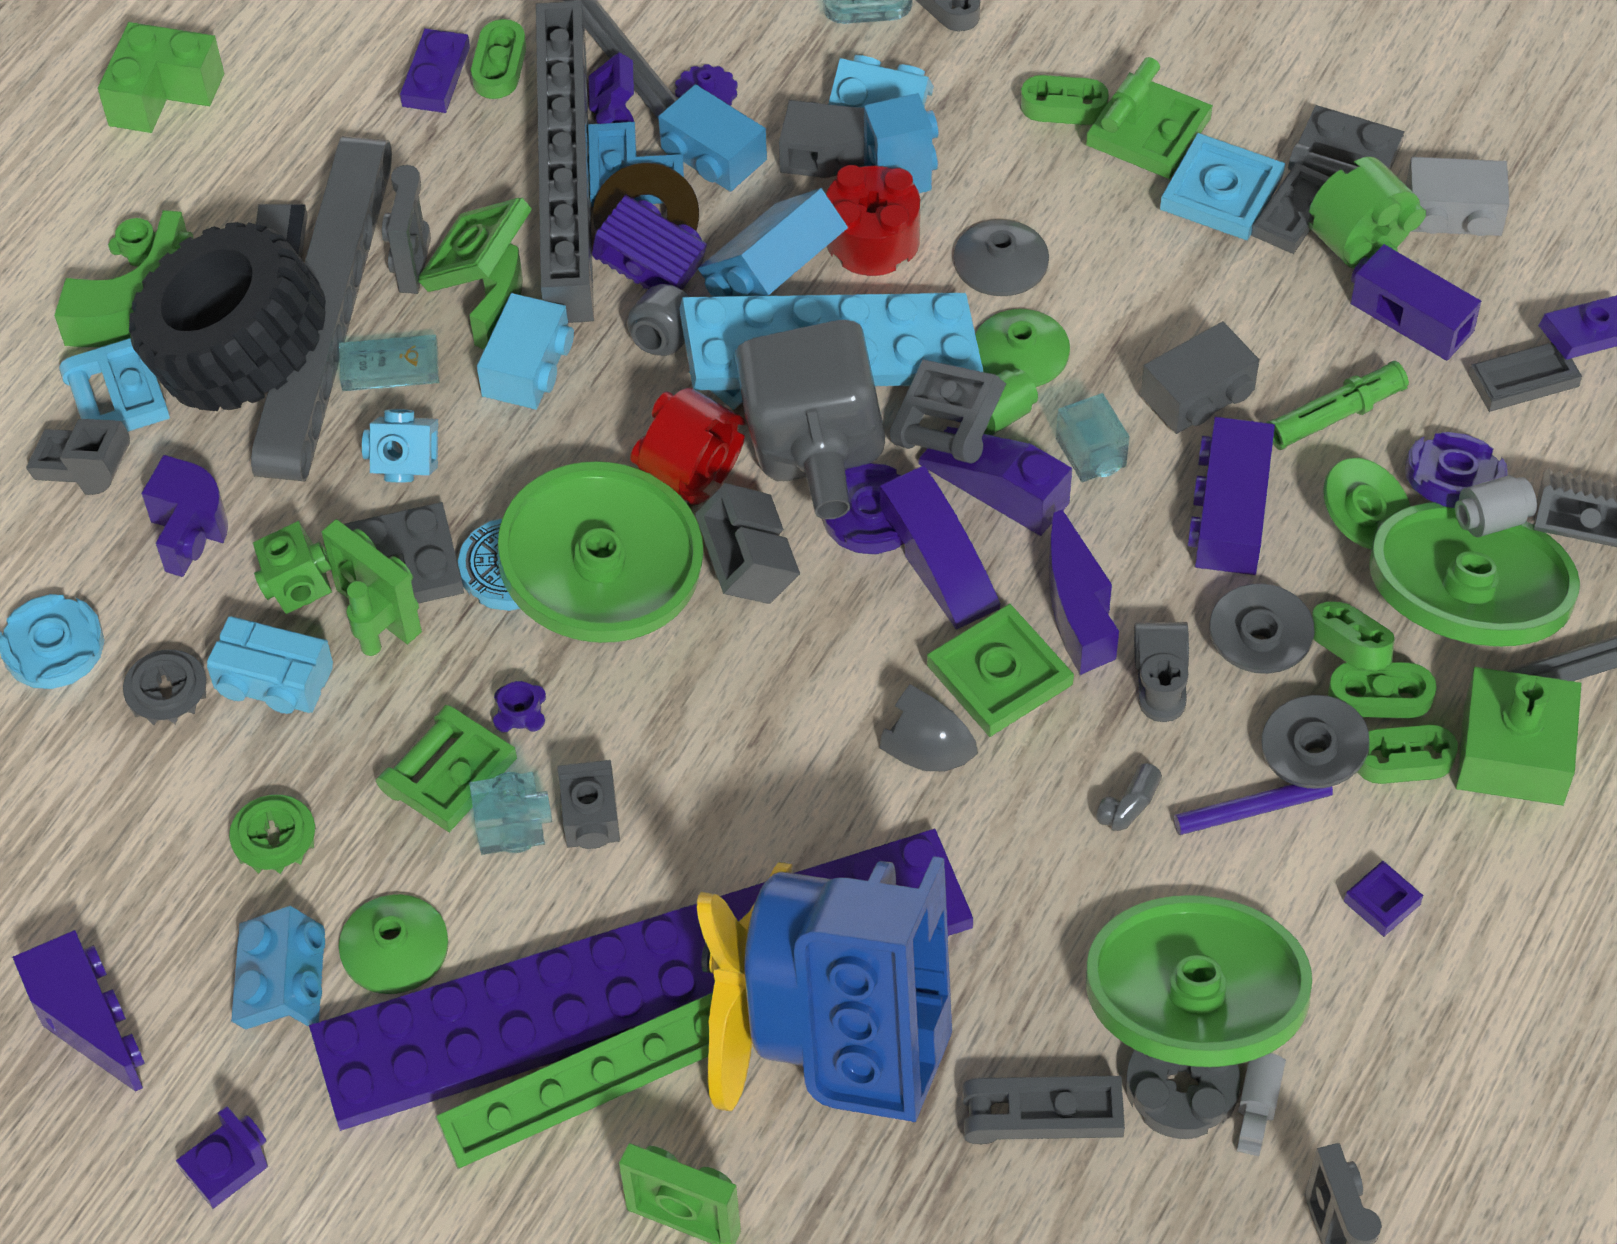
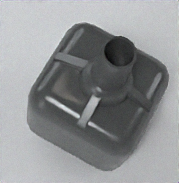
[734,320,885,519]

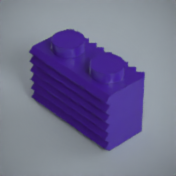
[592,195,707,290]

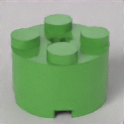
[1308,157,1426,269]

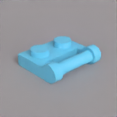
[59,338,170,431]

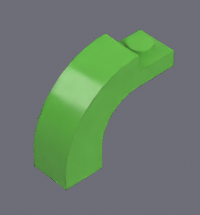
[54,210,194,348]

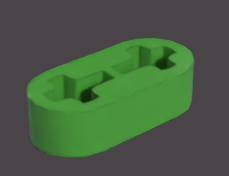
[1020,75,1109,125]
[1312,602,1395,670]
[1358,725,1458,784]

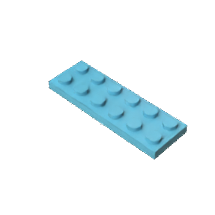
[679,293,983,390]

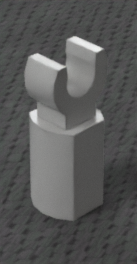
[1237,1053,1286,1156]

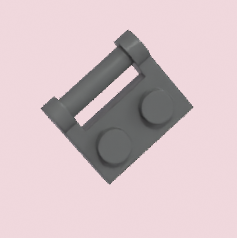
[1288,105,1405,177]
[382,165,431,294]
[890,360,1006,463]
[1304,1143,1382,1244]

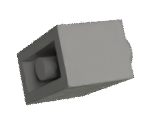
[1406,157,1509,236]

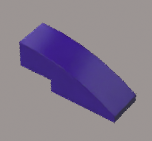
[880,465,1001,630]
[1049,509,1119,675]

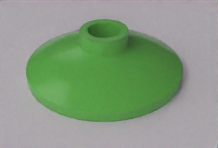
[975,309,1070,387]
[1323,458,1411,550]
[339,894,449,994]

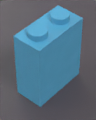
[697,188,848,297]

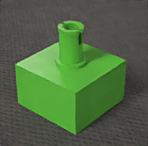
[1456,667,1582,806]

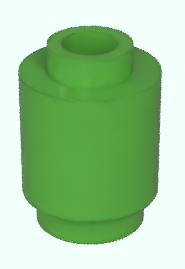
[983,369,1038,435]

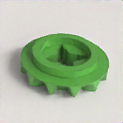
[229,795,316,874]

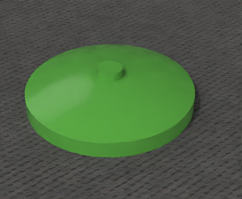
[497,462,703,643]
[1369,502,1580,647]
[1086,895,1312,1067]

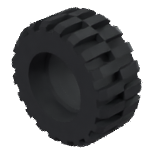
[129,222,326,411]

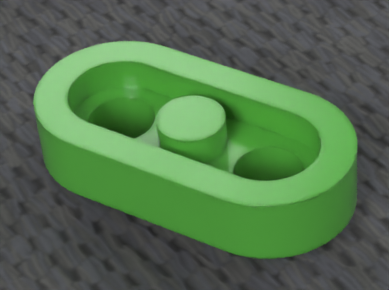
[471,19,527,99]
[1328,662,1436,718]

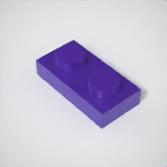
[400,28,470,113]

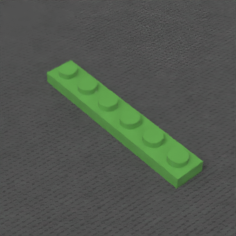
[435,992,713,1169]

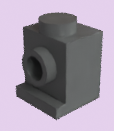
[558,760,620,849]

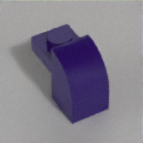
[141,455,228,577]

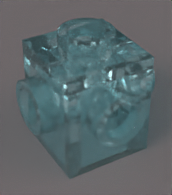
[469,772,552,855]

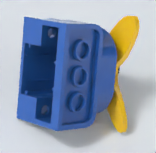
[697,857,952,1122]

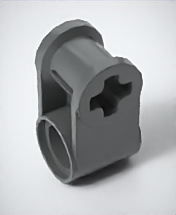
[1134,622,1189,722]

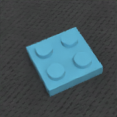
[1160,133,1285,241]

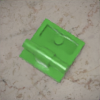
[1086,57,1213,179]
[321,519,422,656]

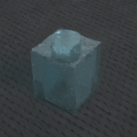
[1056,393,1130,482]

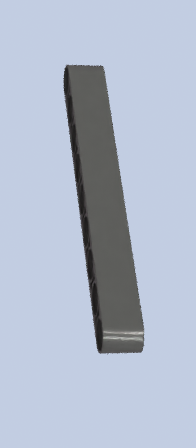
[251,136,392,482]

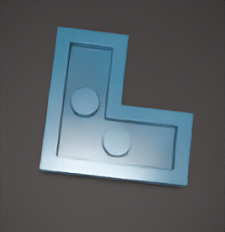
[588,122,684,207]

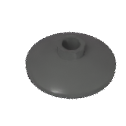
[954,219,1049,296]
[1209,584,1314,674]
[1262,695,1370,789]

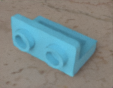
[828,55,934,108]

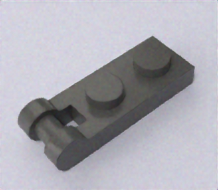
[962,1076,1125,1145]

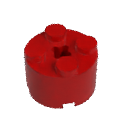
[826,165,920,276]
[630,388,745,505]

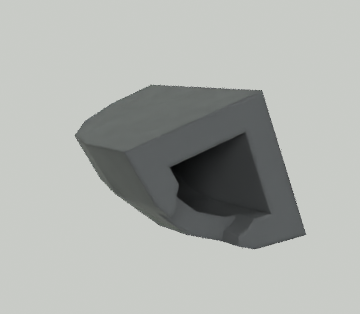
[879,684,978,772]

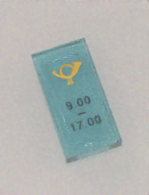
[339,335,440,391]

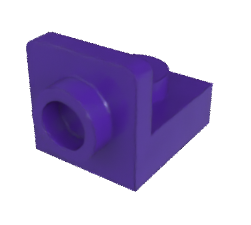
[176,1106,268,1209]

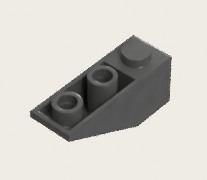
[779,100,864,178]

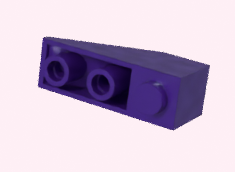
[12,930,145,1091]

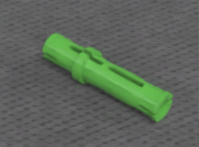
[1267,361,1409,450]

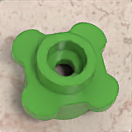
[108,218,156,267]

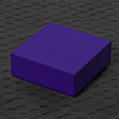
[1344,861,1424,937]

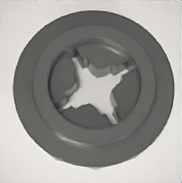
[123,650,207,725]

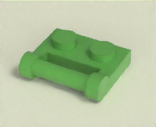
[376,705,517,833]

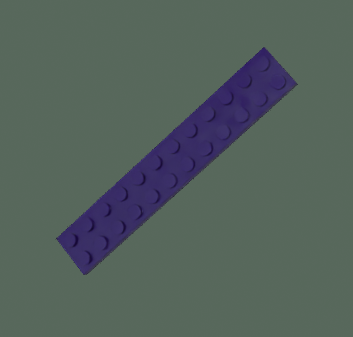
[309,829,973,1131]

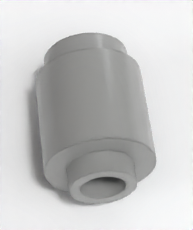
[1455,475,1537,537]

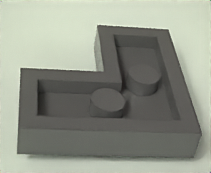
[344,502,464,604]

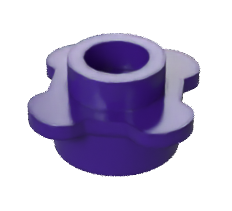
[493,681,546,732]

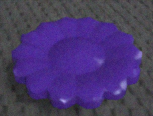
[675,64,738,106]

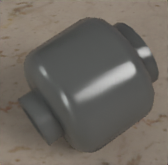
[627,284,689,357]

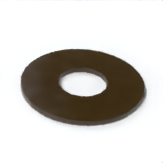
[593,163,699,233]

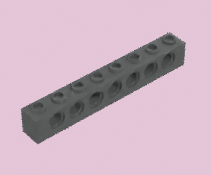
[536,1,594,323]

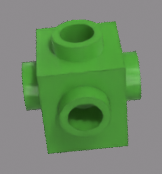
[253,521,332,614]

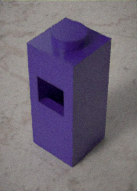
[1350,244,1482,361]

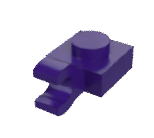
[589,52,634,124]

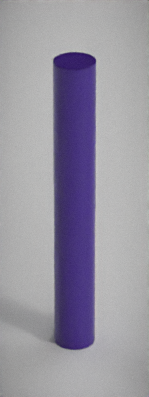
[1174,784,1333,835]

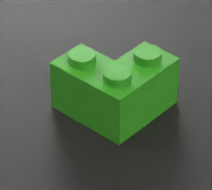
[97,22,225,133]

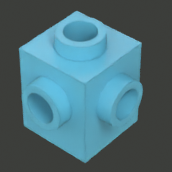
[362,409,438,483]

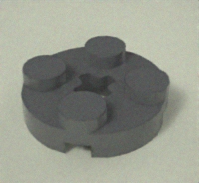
[1126,1050,1241,1139]

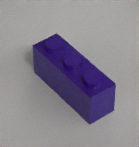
[1188,417,1275,575]

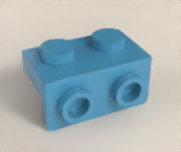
[231,906,325,1030]

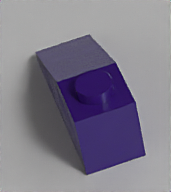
[919,426,1072,536]

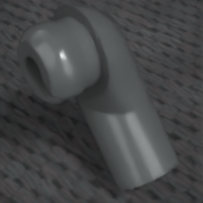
[1096,763,1162,831]

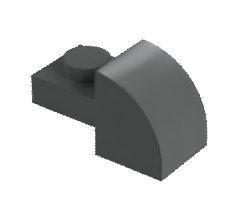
[26,419,130,495]

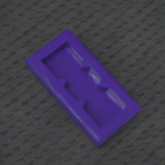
[1538,295,1617,360]

